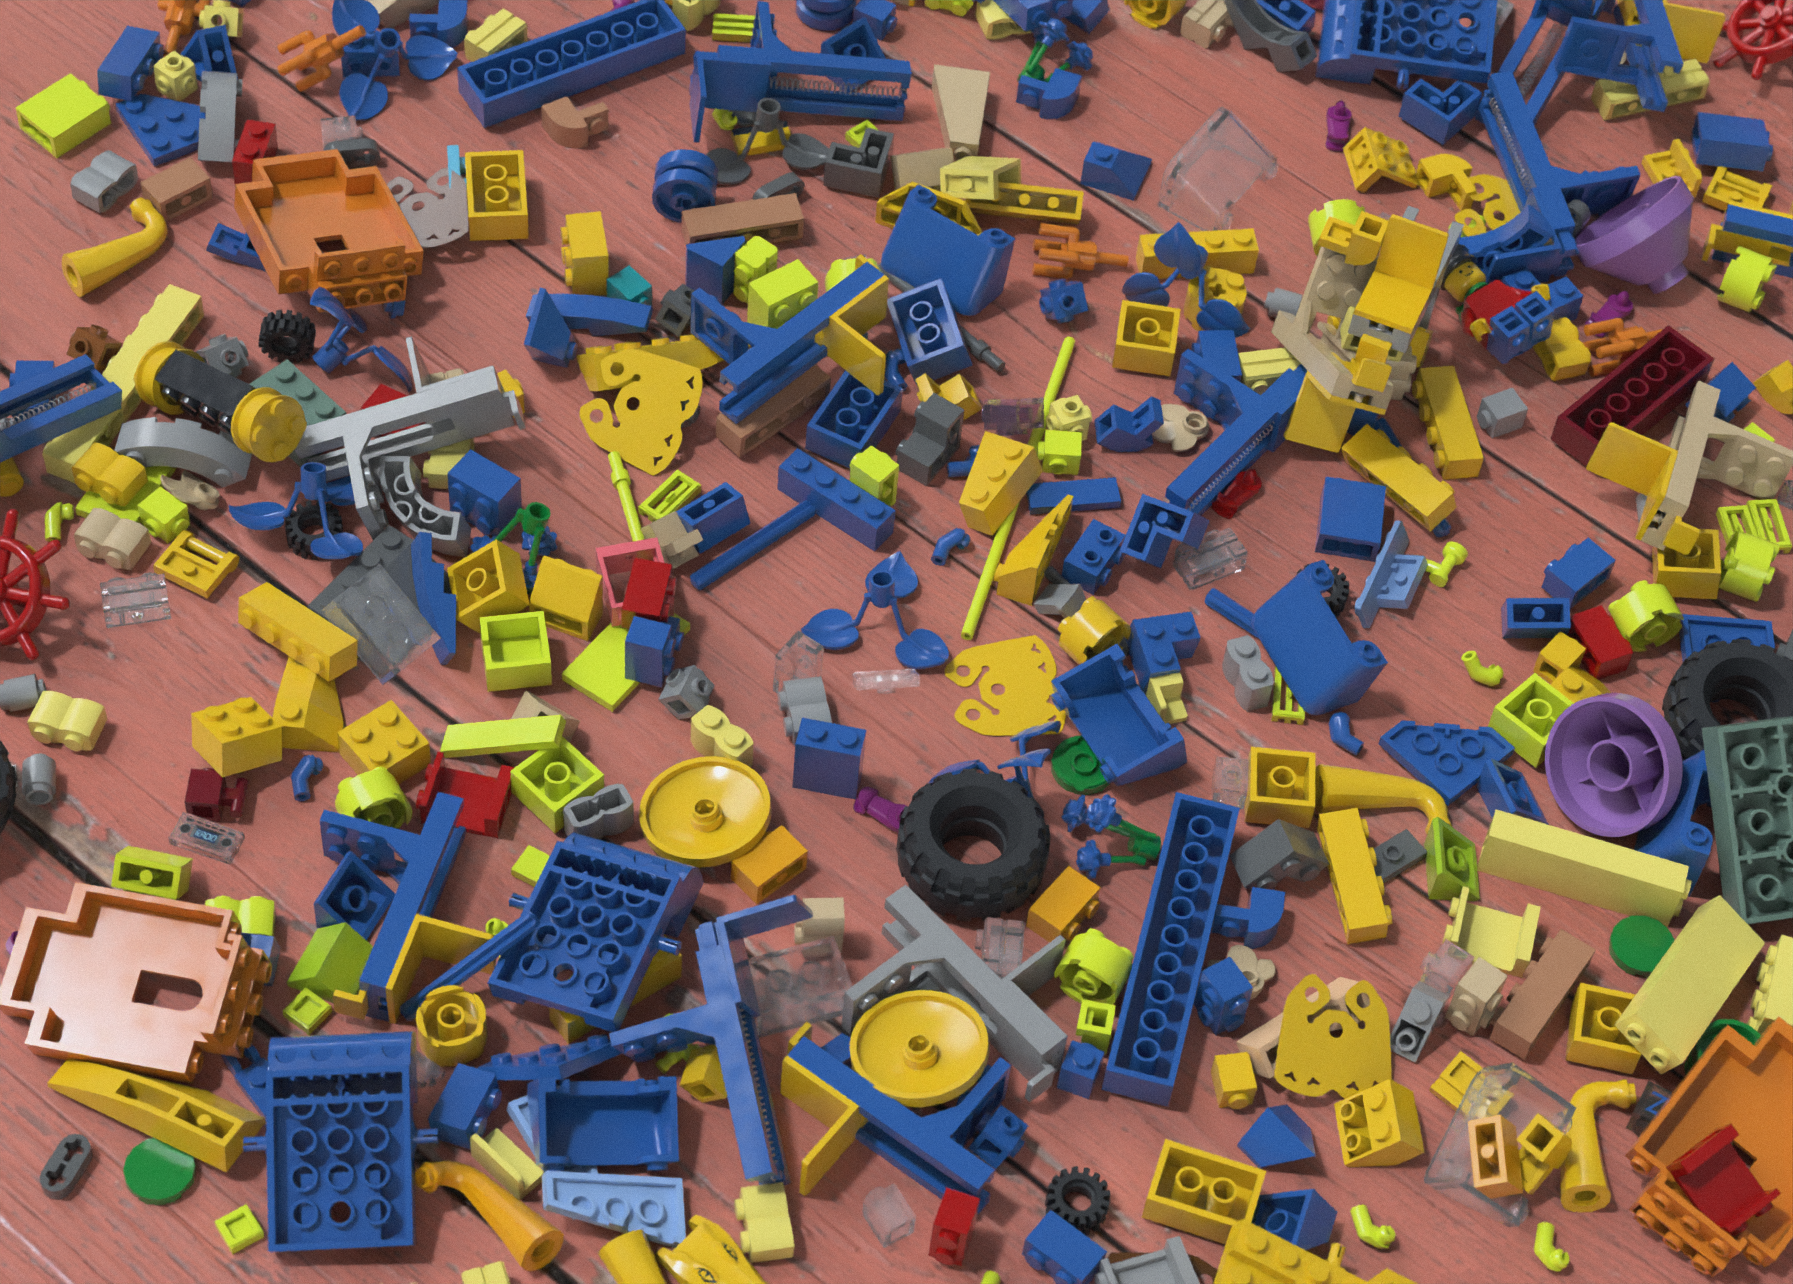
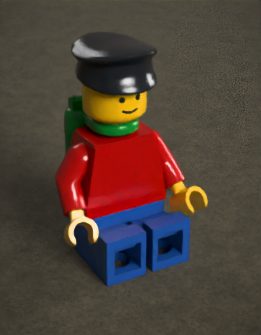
[1440,244,1555,364]

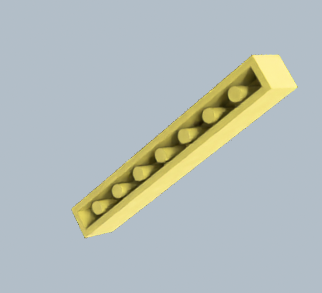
[43,284,204,483]

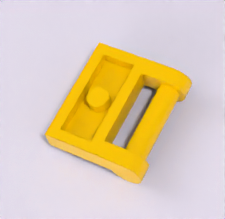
[1702,166,1773,211]
[153,530,240,599]

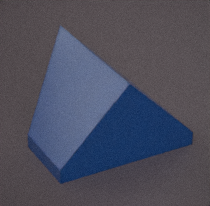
[180,25,238,81]
[1237,1105,1316,1169]

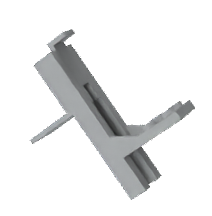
[295,336,526,540]
[841,884,1067,1102]

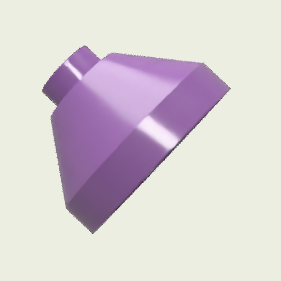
[1574,176,1694,294]
[1545,693,1682,837]

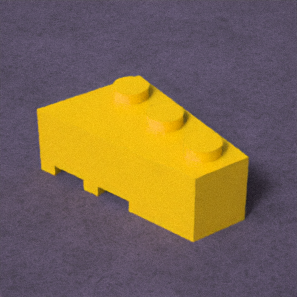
[959,431,1043,536]

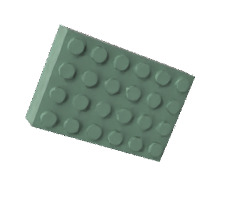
[1702,716,1793,924]

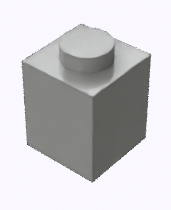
[1477,388,1528,438]

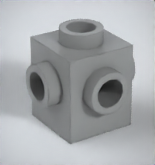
[196,334,249,377]
[658,665,715,720]

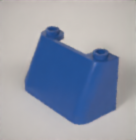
[881,184,1016,316]
[1251,560,1388,715]
[1050,644,1187,786]
[1634,750,1713,897]
[527,1076,679,1173]

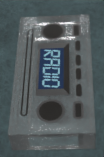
[168,812,245,865]

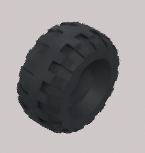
[1662,639,1793,761]
[897,769,1050,922]

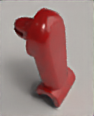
[1211,468,1262,519]

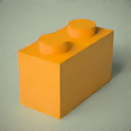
[731,825,808,905]
[1026,866,1101,943]
[1468,1115,1523,1199]

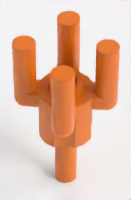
[157,0,211,57]
[277,25,366,92]
[1032,223,1129,278]
[1582,318,1663,377]

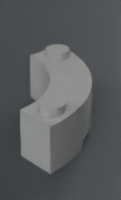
[198,71,243,162]
[114,417,252,487]
[379,456,471,557]

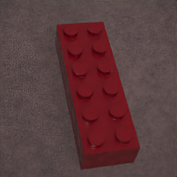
[1550,325,1715,466]

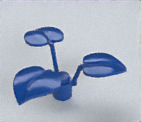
[332,0,458,120]
[1122,222,1250,337]
[310,287,412,393]
[229,462,363,559]
[801,551,949,669]
[928,721,1061,798]

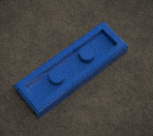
[1026,477,1121,515]

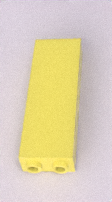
[1477,809,1692,927]
[1615,895,1765,1074]

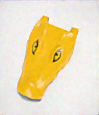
[654,1215,768,1284]

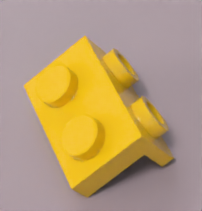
[1641,139,1702,197]

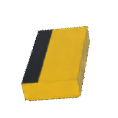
[731,121,791,156]

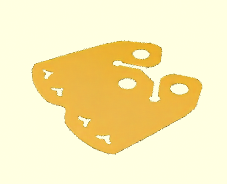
[1455,174,1520,237]
[579,349,703,476]
[944,635,1066,736]
[1274,974,1392,1099]

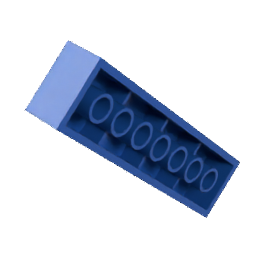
[457,0,686,128]

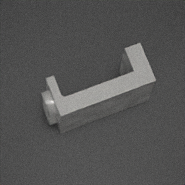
[1094,1236,1200,1284]

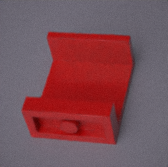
[416,752,514,839]
[1666,1124,1781,1237]

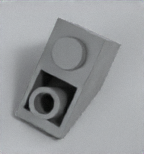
[1390,981,1450,1062]

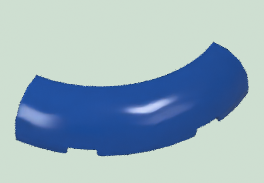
[1458,204,1553,276]

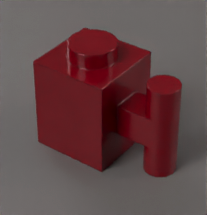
[185,768,249,822]

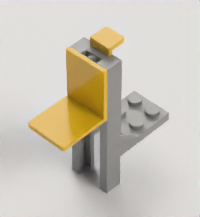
[1348,206,1464,364]

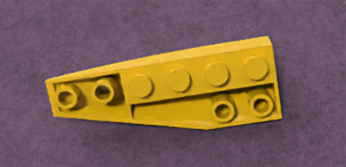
[576,334,751,391]
[47,1059,266,1172]

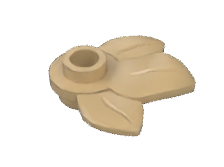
[1152,404,1209,451]
[160,470,220,510]
[1208,945,1275,999]

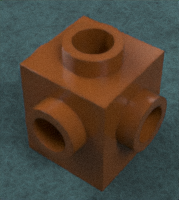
[67,324,123,371]

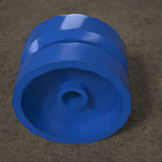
[796,0,856,30]
[652,149,718,222]

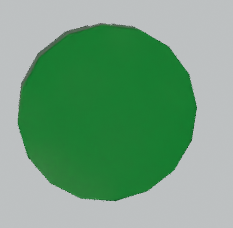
[1051,736,1109,795]
[1609,915,1675,977]
[123,1138,196,1205]

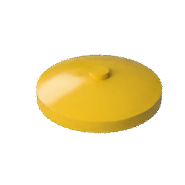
[639,756,772,867]
[850,990,989,1107]

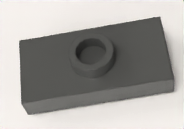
[1374,829,1427,883]

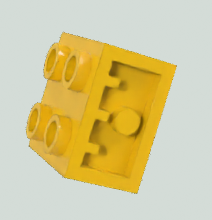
[1343,127,1419,193]

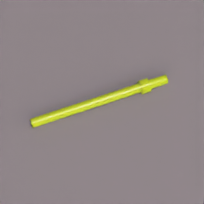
[608,451,645,541]

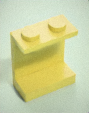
[940,156,1021,200]
[1442,886,1541,978]

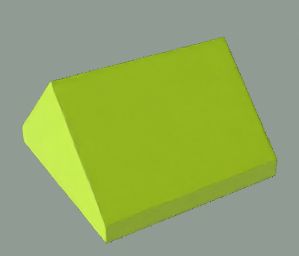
[1424,817,1480,901]
[287,922,373,1003]

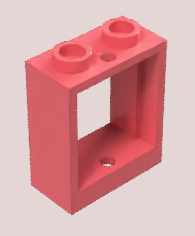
[595,537,674,627]

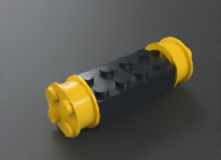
[133,341,307,462]

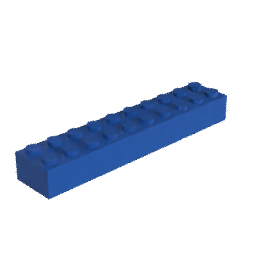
[1101,792,1240,1107]

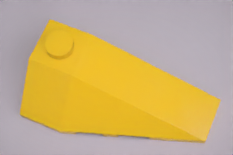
[994,495,1074,606]
[272,657,344,753]

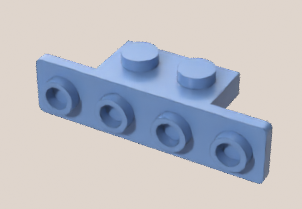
[1355,521,1428,628]

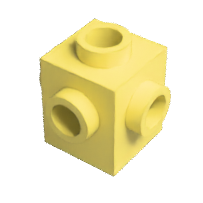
[199,0,244,37]
[153,51,198,102]
[1046,395,1092,441]

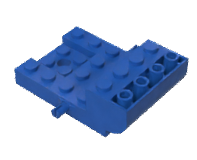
[1316,0,1497,89]
[487,833,704,1032]
[243,1031,439,1252]

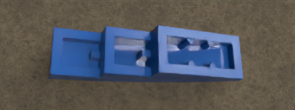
[206,223,323,271]
[526,293,653,336]
[411,532,456,665]

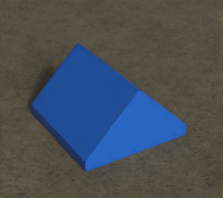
[821,17,886,92]
[685,236,745,305]
[1476,758,1549,825]
[313,851,395,940]

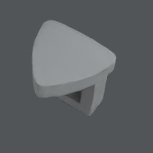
[1034,584,1086,618]

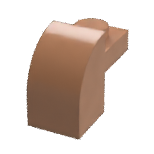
[541,96,608,148]

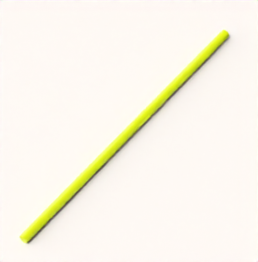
[961,337,1075,640]

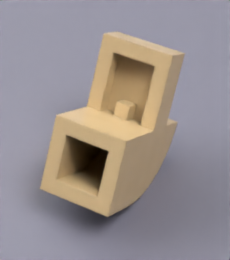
[640,511,703,569]

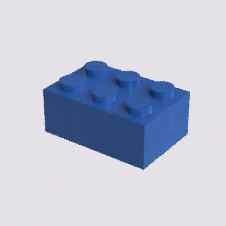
[887,278,973,387]
[805,370,903,469]

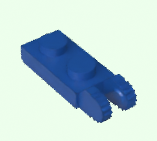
[222,1043,268,1122]

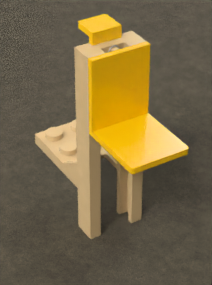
[1271,247,1395,453]
[1586,380,1793,555]

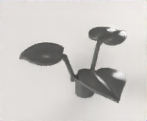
[706,98,829,185]

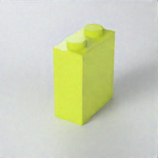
[16,73,111,158]

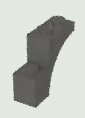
[1223,0,1317,72]

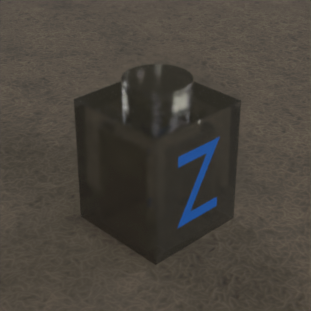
[1626,1081,1673,1137]

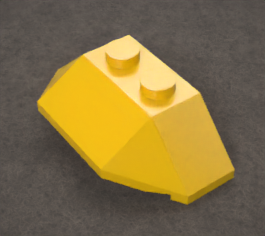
[875,181,982,236]

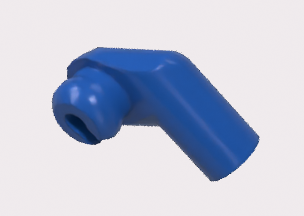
[885,348,907,392]
[947,445,980,477]
[931,528,971,566]
[1329,712,1364,756]
[291,755,323,801]

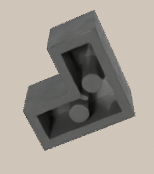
[823,128,894,198]
[895,393,964,486]
[1229,819,1329,890]

